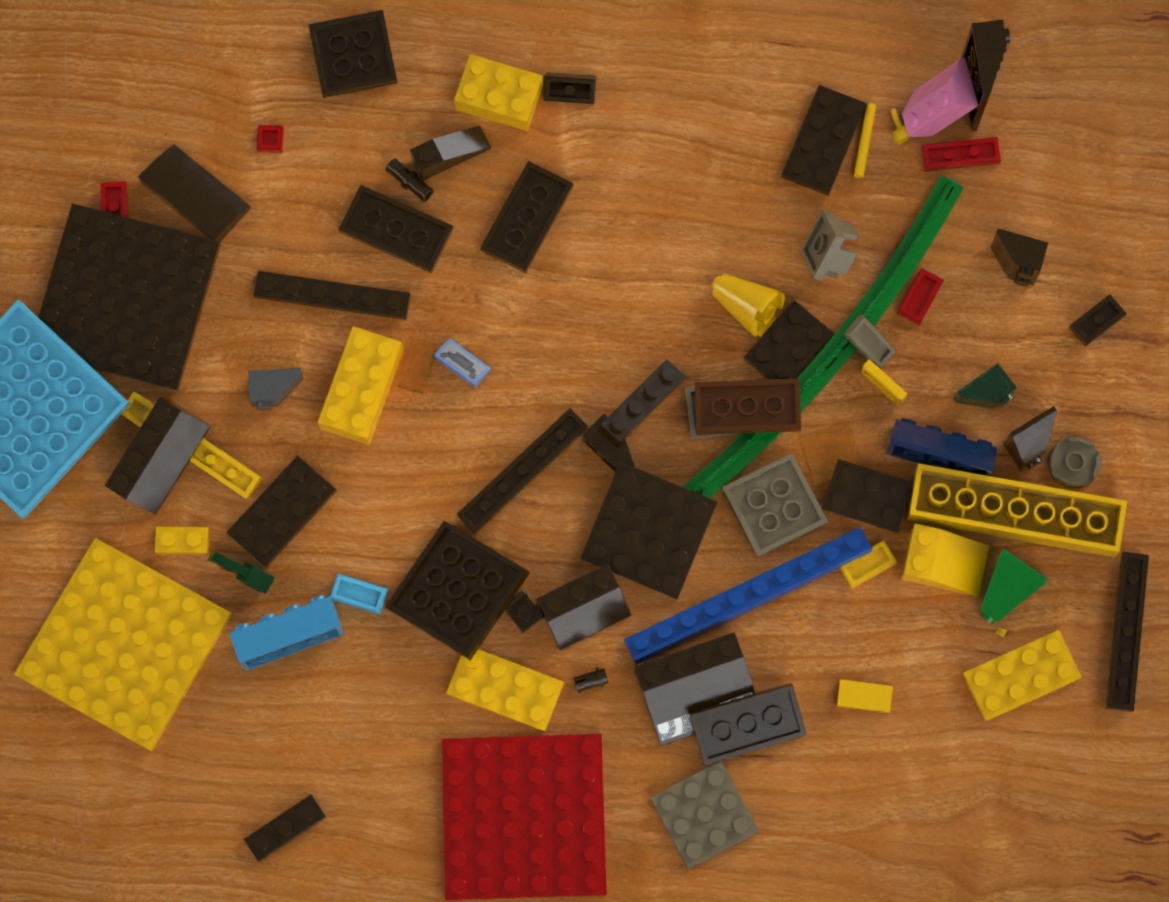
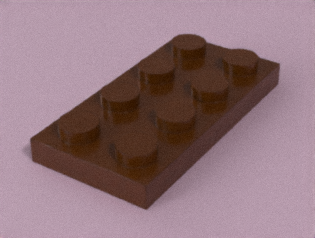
[695,378,801,435]

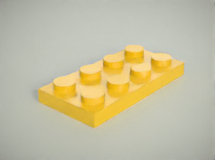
[962,630,1082,722]
[446,649,564,732]

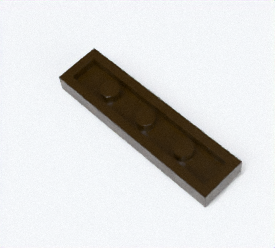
[598,360,686,446]

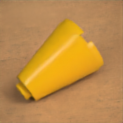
[711,274,785,337]

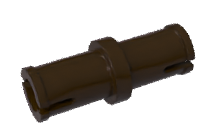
[385,158,434,202]

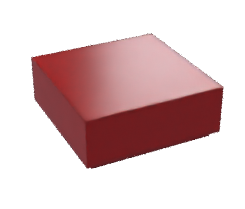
[256,125,284,153]

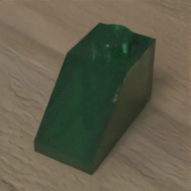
[953,363,1017,409]

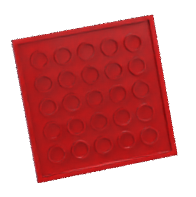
[442,734,607,901]

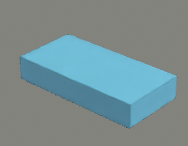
[330,573,389,615]

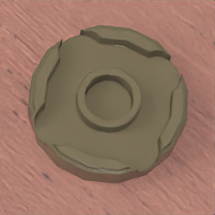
[1048,436,1101,489]

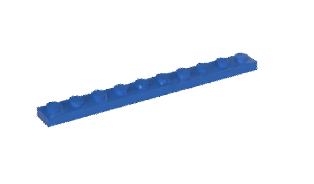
[624,527,873,665]

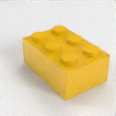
[454,54,543,132]

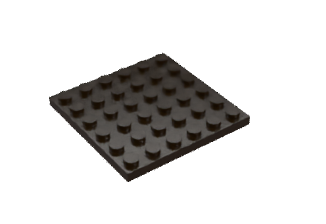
[38,203,221,391]

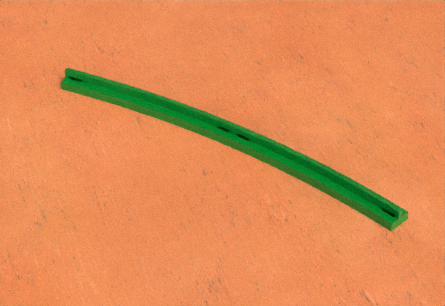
[682,175,964,499]

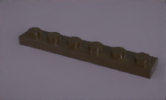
[254,271,411,320]
[457,408,588,534]
[1106,552,1149,712]

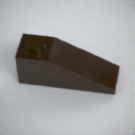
[410,125,491,181]
[582,414,635,473]

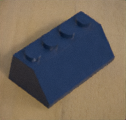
[886,418,998,476]

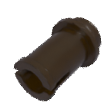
[573,667,609,693]

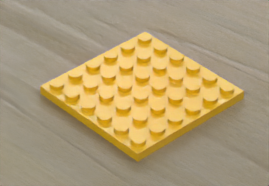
[14,538,232,752]

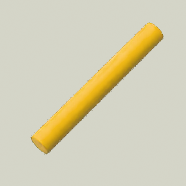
[854,103,876,178]

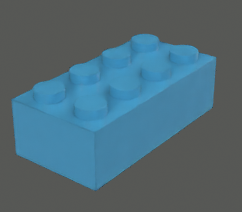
[229,595,345,671]

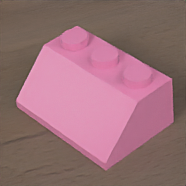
[902,58,979,137]

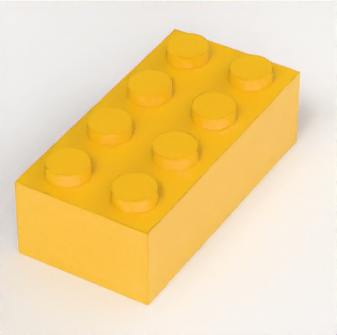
[318,326,404,445]

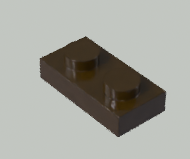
[1069,294,1127,347]

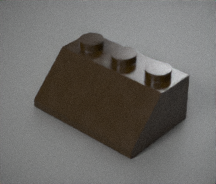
[536,564,631,651]

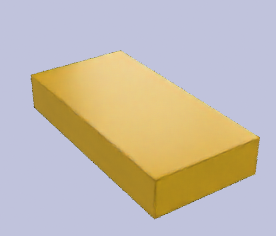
[861,359,908,406]
[839,540,897,589]
[836,679,893,713]

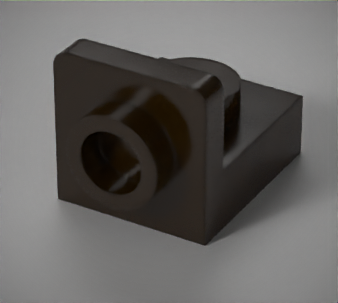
[505,589,544,634]

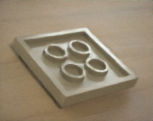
[722,453,828,558]
[650,761,759,870]

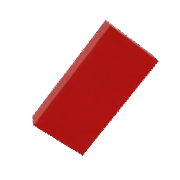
[897,268,944,325]

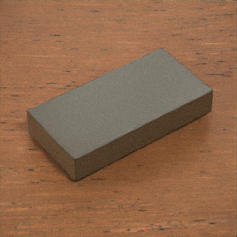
[843,315,896,369]

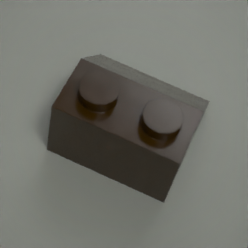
[990,228,1048,286]

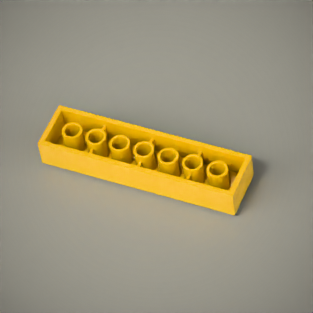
[907,463,1127,558]

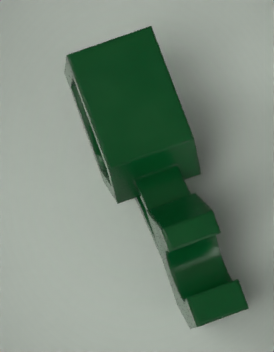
[207,551,275,594]

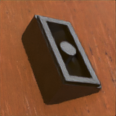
[544,72,596,104]

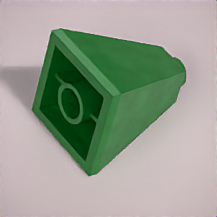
[980,548,1048,625]

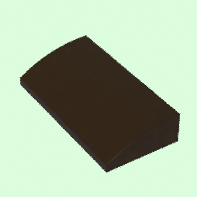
[138,144,251,242]

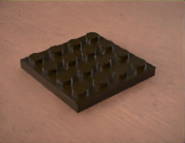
[580,461,718,599]
[385,521,530,661]

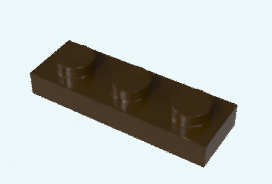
[244,794,327,862]

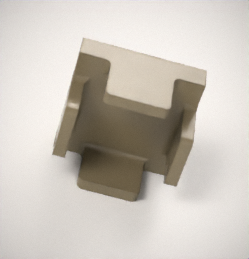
[800,209,859,281]

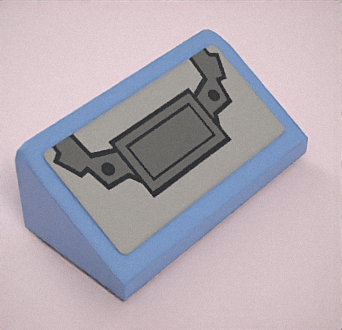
[434,339,491,389]

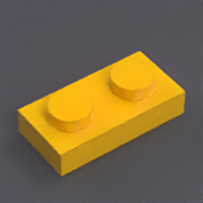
[155,527,210,555]

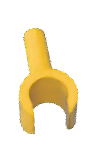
[890,108,909,145]

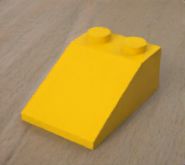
[901,523,989,597]

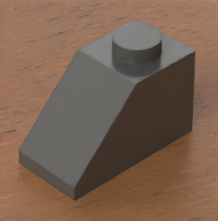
[249,368,303,410]

